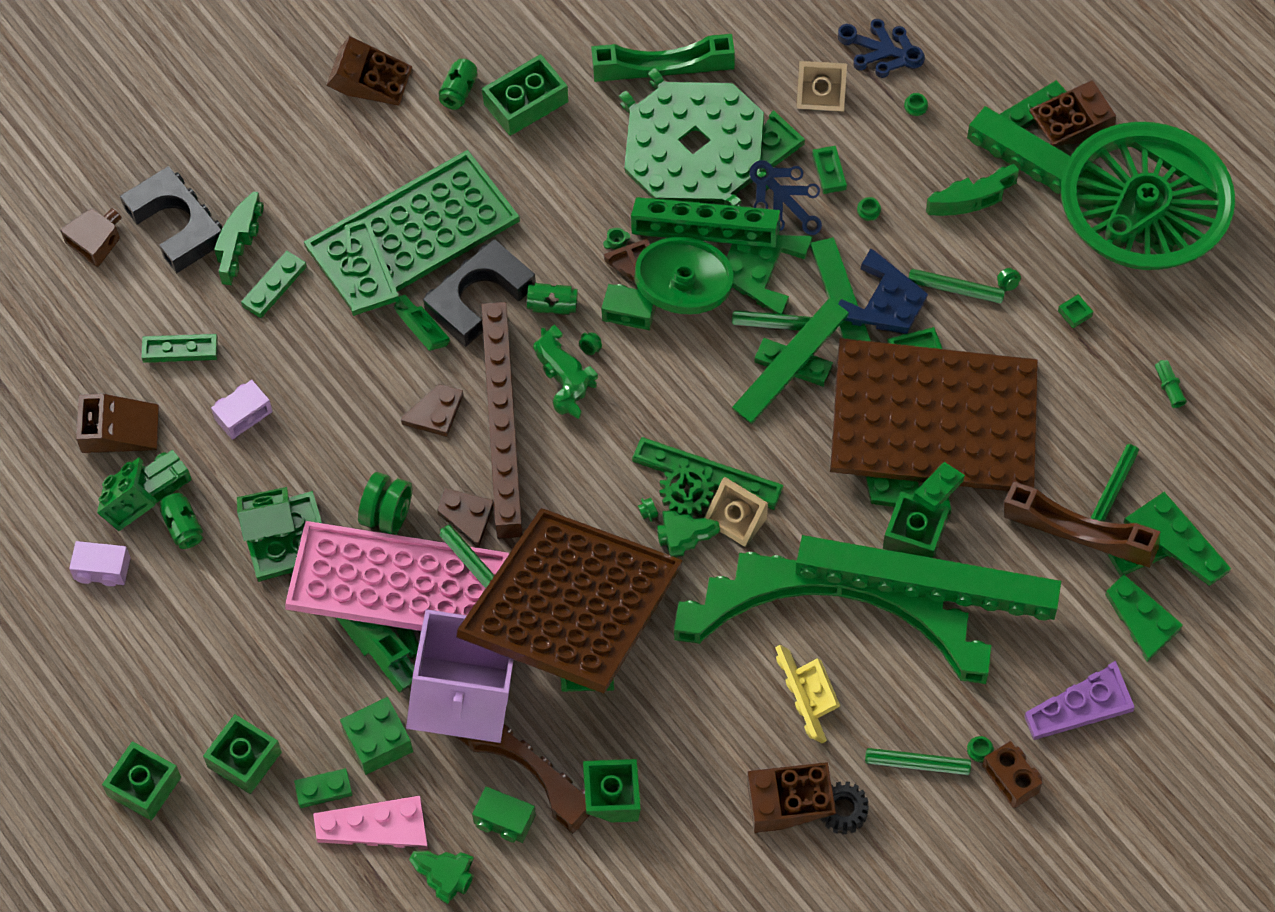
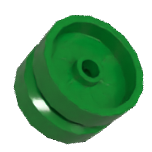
[358,472,413,535]

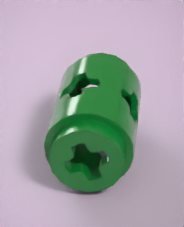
[439,58,478,110]
[527,283,578,315]
[160,493,203,549]

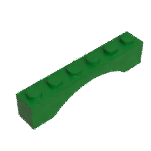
[591,34,735,82]

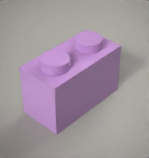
[211,380,273,440]
[69,541,131,586]

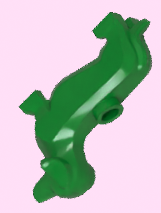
[533,325,598,419]

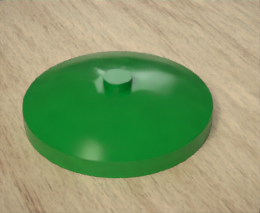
[635,237,734,314]

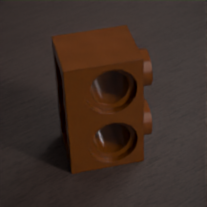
[982,741,1042,809]

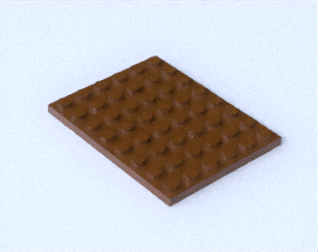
[830,338,1038,491]
[456,508,683,694]

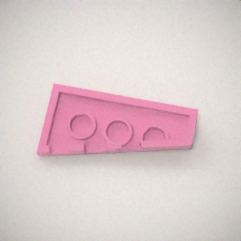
[313,796,428,849]

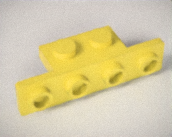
[775,645,840,743]

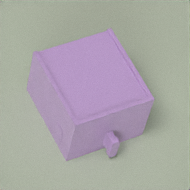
[406,609,513,743]

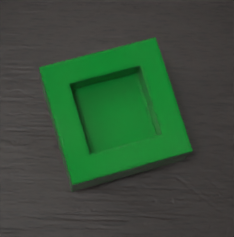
[1058,294,1094,328]

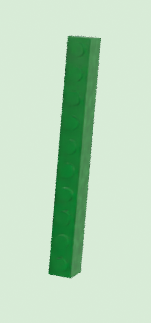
[967,106,1187,254]
[796,535,1062,621]

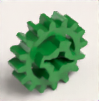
[659,462,715,516]

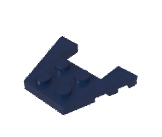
[838,248,928,334]

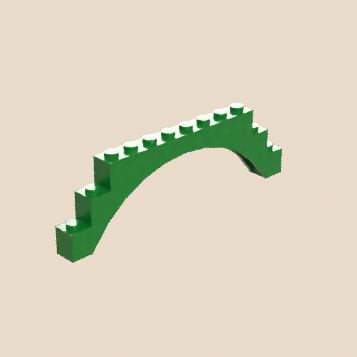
[674,552,992,684]

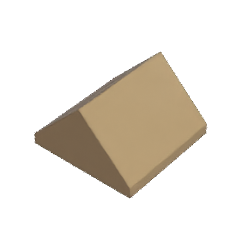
[797,61,847,111]
[704,477,768,547]

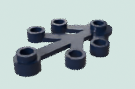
[838,19,925,78]
[750,160,822,235]

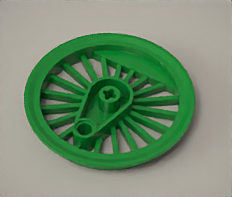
[1061,122,1235,270]

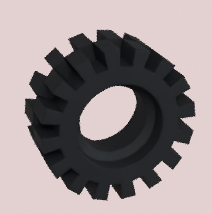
[821,781,869,835]

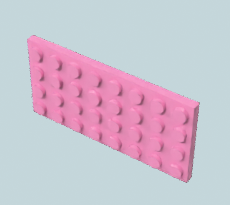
[285,521,509,631]

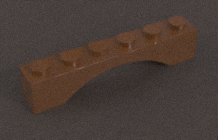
[1004,482,1160,568]
[455,724,590,834]

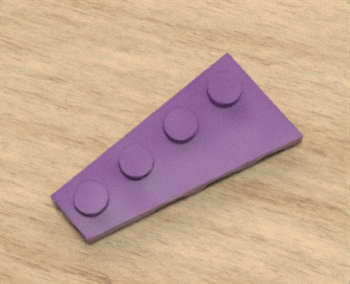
[1024,661,1135,740]

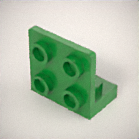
[97,457,156,532]

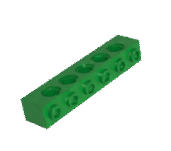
[631,197,780,248]

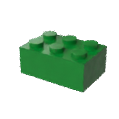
[482,54,569,136]

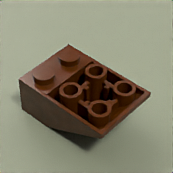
[326,36,412,106]
[1029,80,1116,147]
[76,394,159,453]
[747,762,836,833]

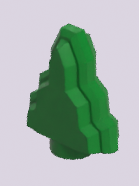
[657,510,720,557]
[409,851,474,904]

